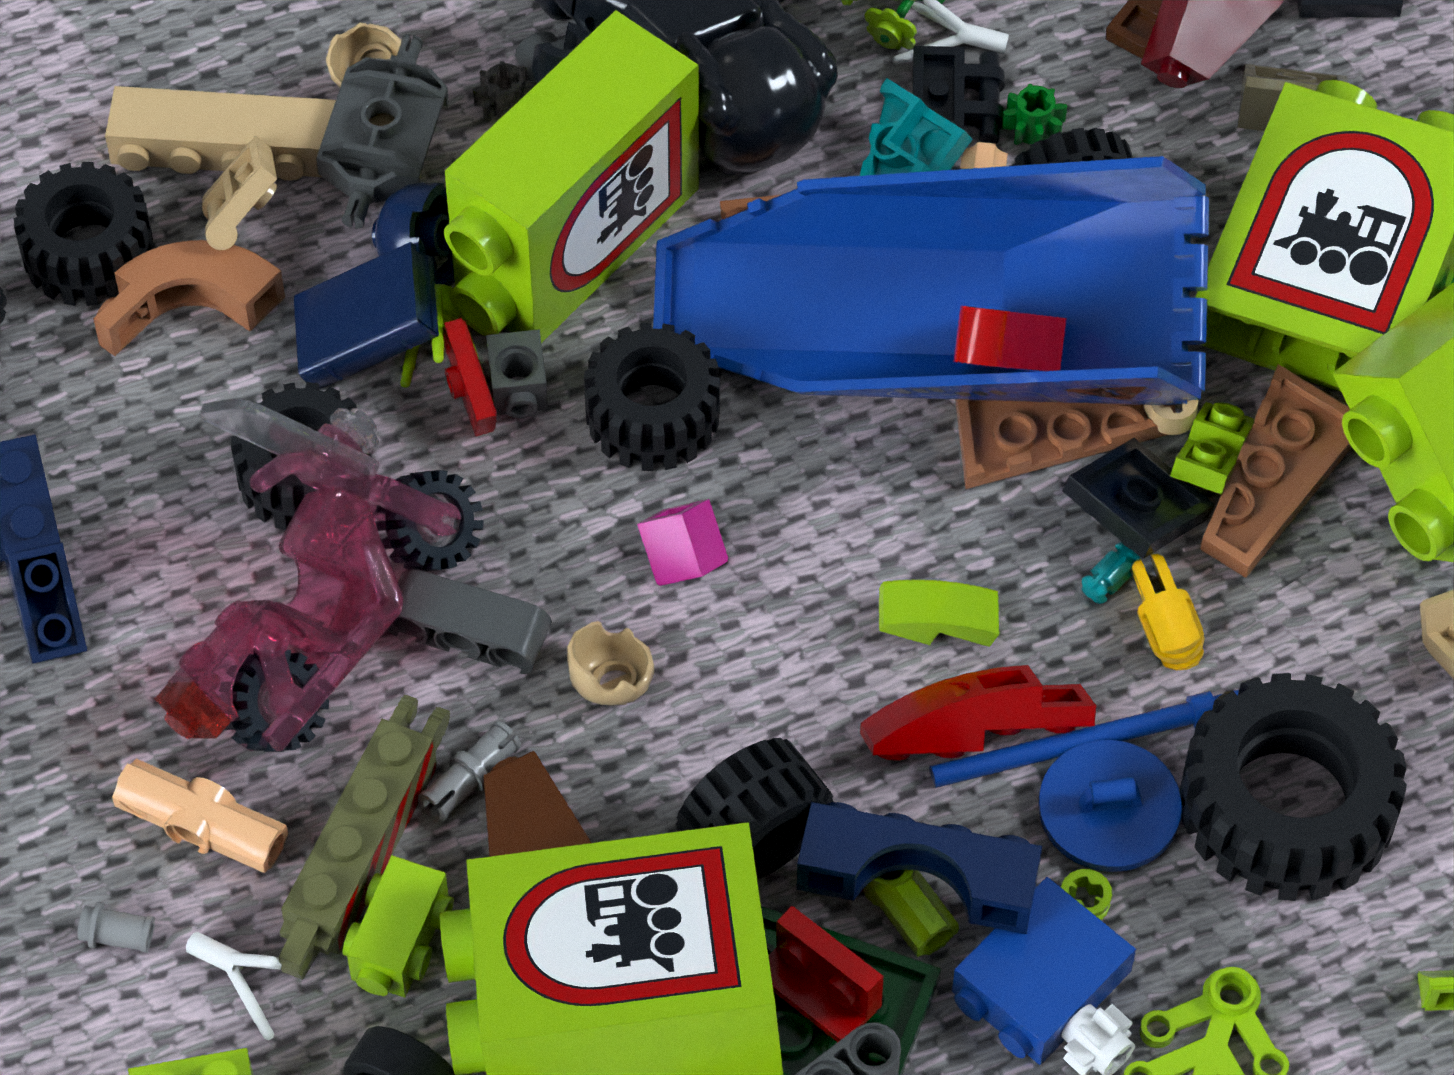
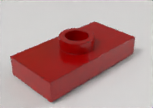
[443,318,497,437]

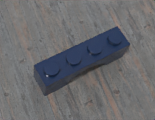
[796,802,1042,934]

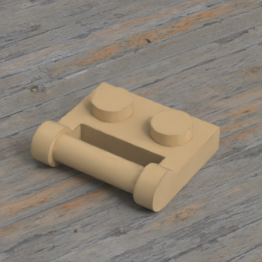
[201,136,277,250]

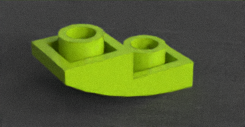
[1170,402,1255,495]
[879,580,999,647]

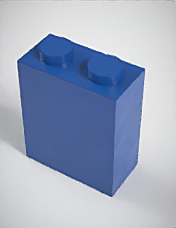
[952,877,1136,1065]

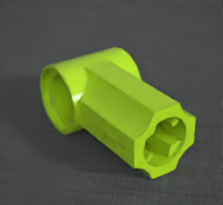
[863,870,959,957]

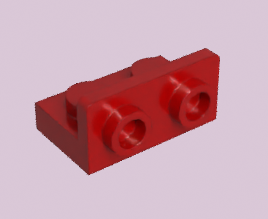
[768,906,883,1042]

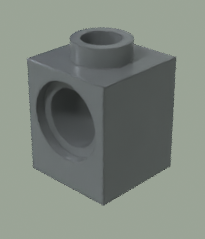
[486,329,548,419]

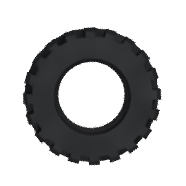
[1180,673,1407,901]

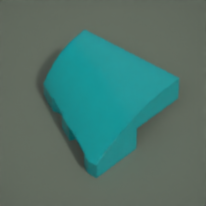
[860,78,973,176]

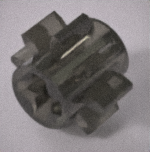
[473,61,537,122]

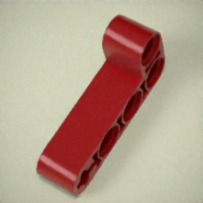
[953,306,1067,371]

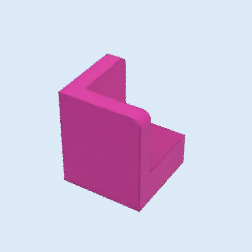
[637,499,728,586]

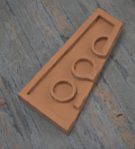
[1200,364,1352,578]
[955,399,1176,489]

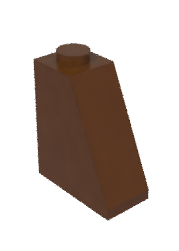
[484,751,591,857]

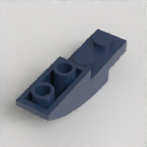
[0,434,88,664]

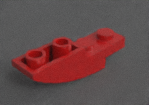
[860,665,1096,760]

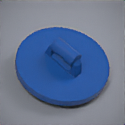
[1038,740,1182,872]

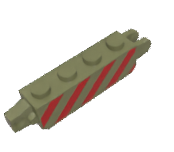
[279,695,451,980]

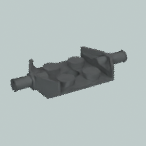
[316,34,449,229]

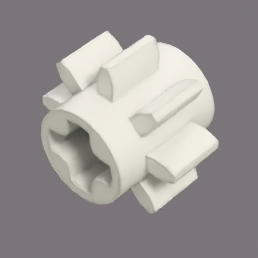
[1061,1004,1135,1075]

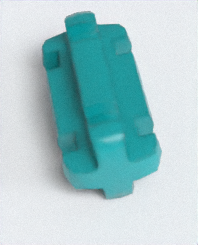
[1081,542,1141,604]

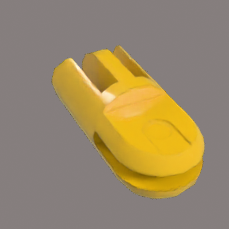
[1131,554,1205,670]

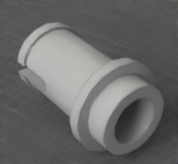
[78,902,155,953]

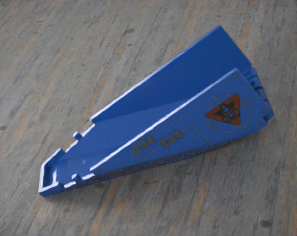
[653,156,1209,405]

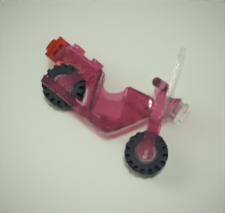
[154,398,484,752]

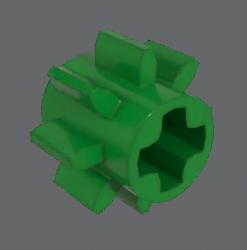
[1002,84,1067,145]

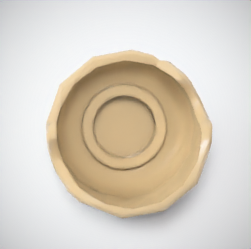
[326,22,401,88]
[567,621,654,706]

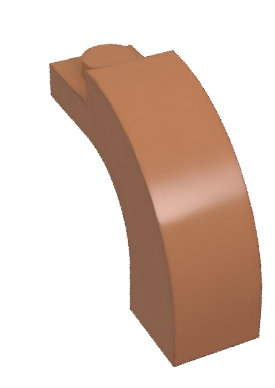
[93,240,285,356]

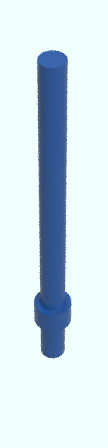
[929,689,1239,788]

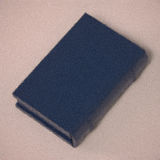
[294,242,439,388]

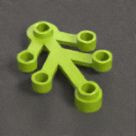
[1123,967,1289,1075]

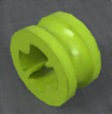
[1061,869,1112,920]

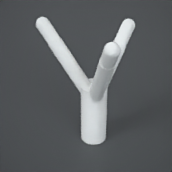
[892,0,1009,64]
[186,932,282,1040]

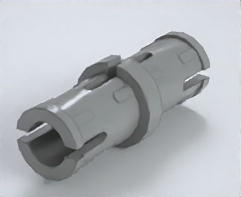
[418,721,521,822]

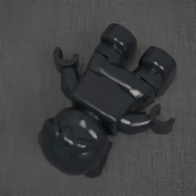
[532,0,838,175]

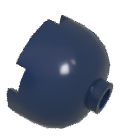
[372,183,455,286]

